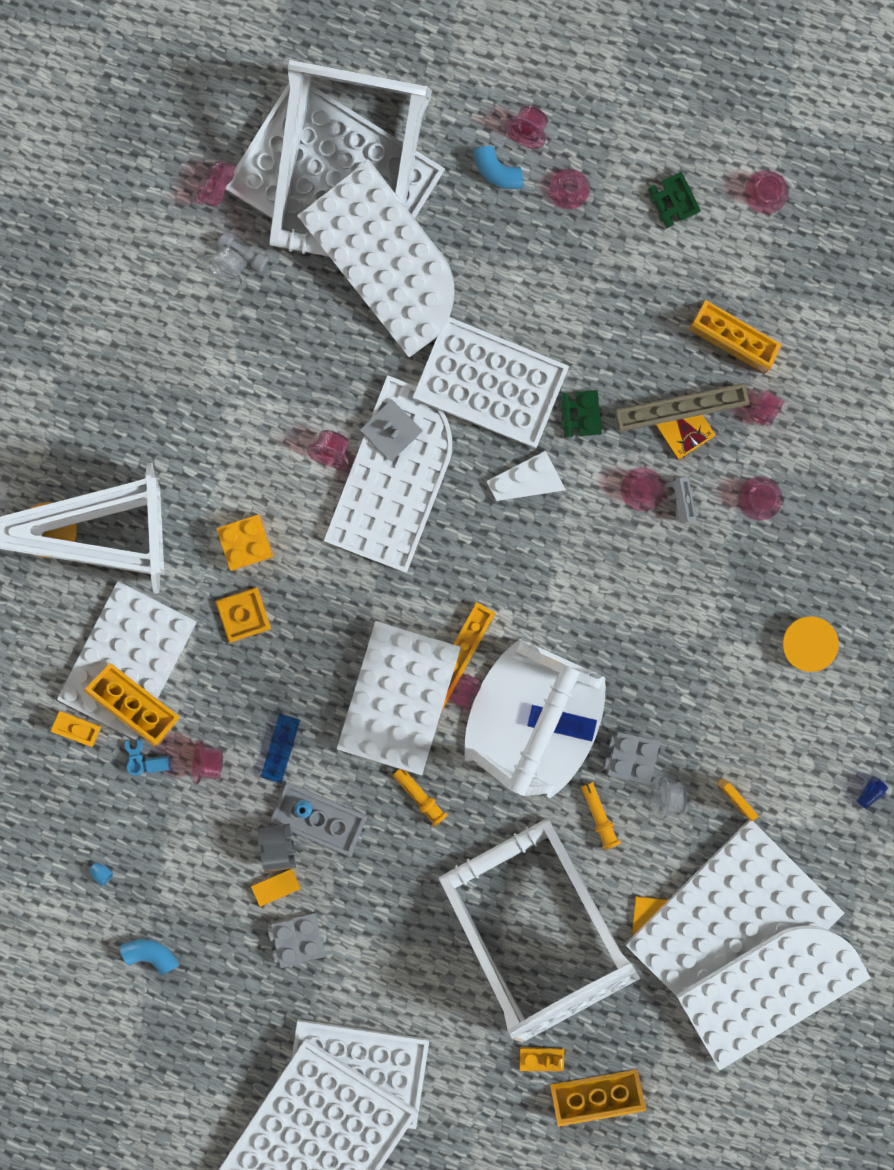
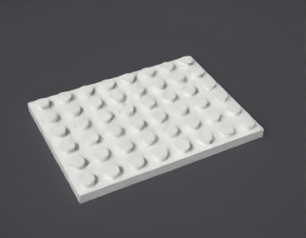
[224,83,445,235]
[625,820,844,995]
[218,1038,418,1170]

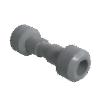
[216,232,269,272]

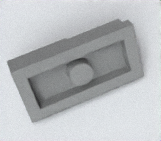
[665,477,696,523]

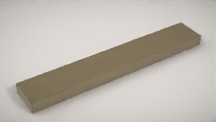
[614,383,750,432]

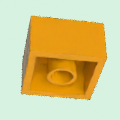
[216,514,275,571]

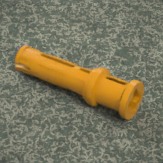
[392,769,448,828]
[580,782,621,850]

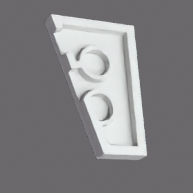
[486,451,566,501]

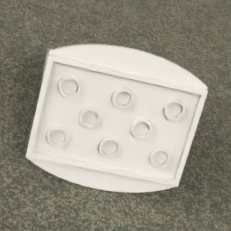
[270,60,432,257]
[0,463,164,594]
[465,639,606,798]
[439,818,640,1043]

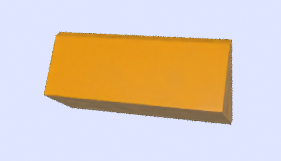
[688,300,782,374]
[84,663,180,747]
[550,1069,646,1127]

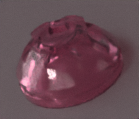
[549,169,590,210]

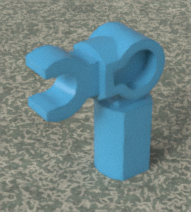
[125,740,171,775]

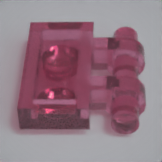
[196,161,236,207]

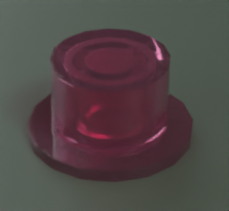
[504,105,548,149]
[745,170,789,214]
[306,430,350,469]
[621,468,665,511]
[738,477,783,521]
[192,740,223,785]

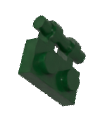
[647,171,701,229]
[559,390,602,438]

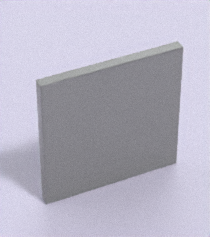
[360,399,423,462]

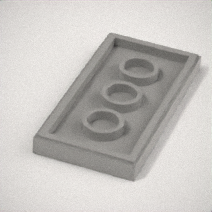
[269,781,368,857]

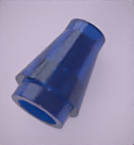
[856,776,889,809]

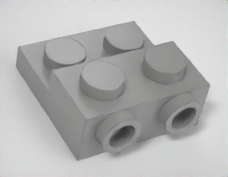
[604,731,660,785]
[268,912,325,968]

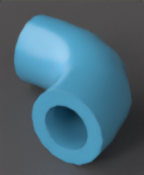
[473,146,523,189]
[119,939,180,975]

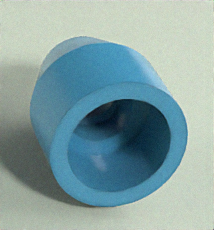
[294,799,313,818]
[89,862,114,887]

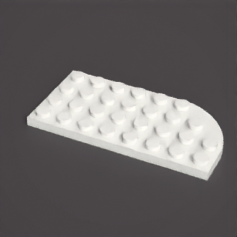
[298,159,455,357]
[324,375,452,573]
[676,926,870,1070]

